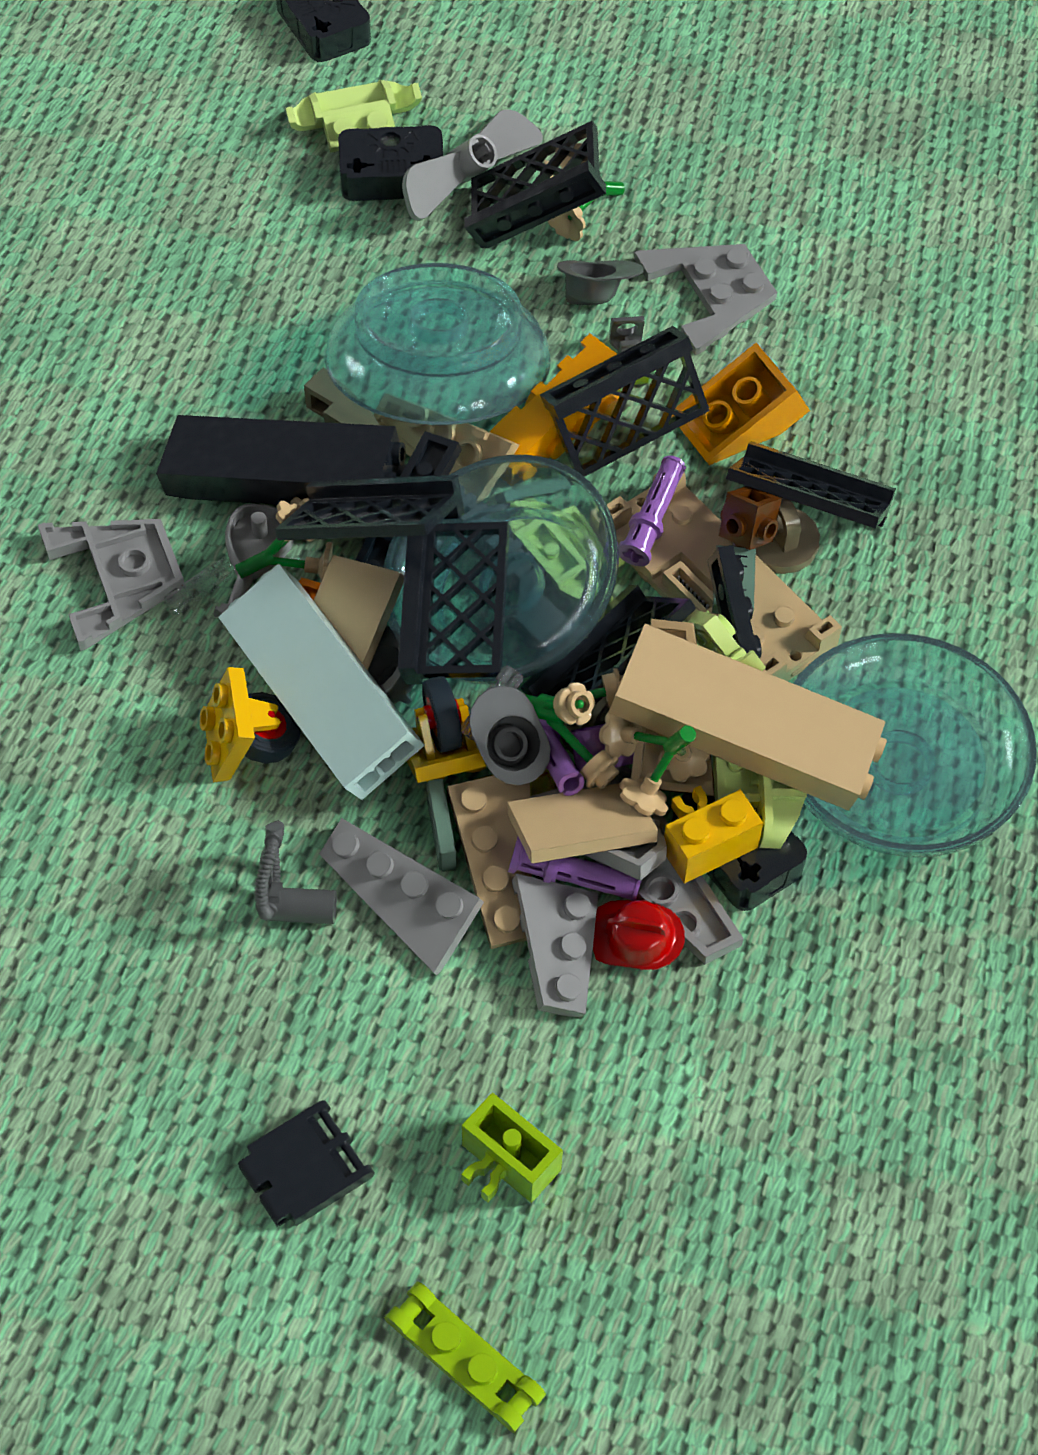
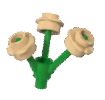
[526,668,623,789]

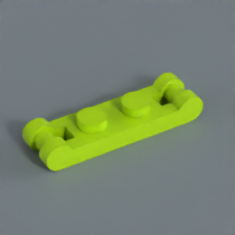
[384,1281,546,1433]

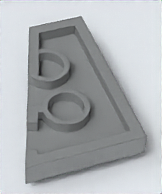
[512,874,598,1018]

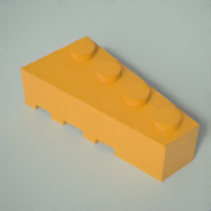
[489,333,620,486]

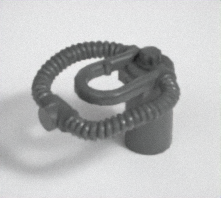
[254,820,337,924]

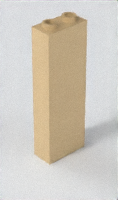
[608,624,887,811]

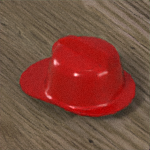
[593,900,685,970]

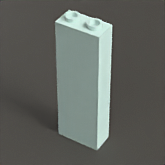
[218,564,425,800]

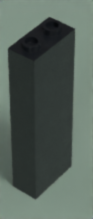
[156,415,406,505]

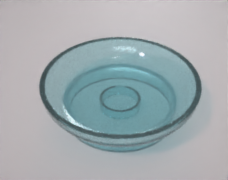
[325,263,551,425]
[384,455,619,685]
[793,633,1037,858]

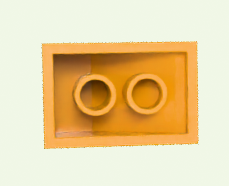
[672,343,810,466]

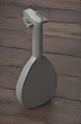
[213,504,295,617]

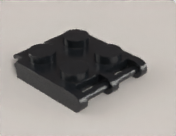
[238,1100,375,1227]

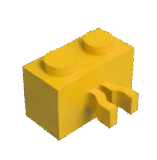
[664,786,763,884]

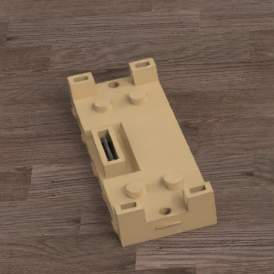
[598,473,842,681]

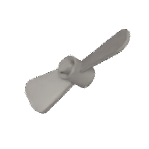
[402,110,543,221]

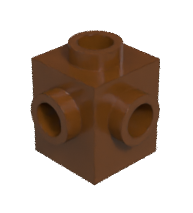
[718,486,782,550]

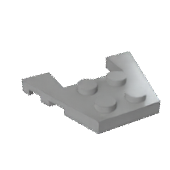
[634,244,777,355]
[38,519,185,651]

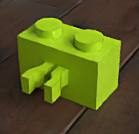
[461,1092,563,1203]

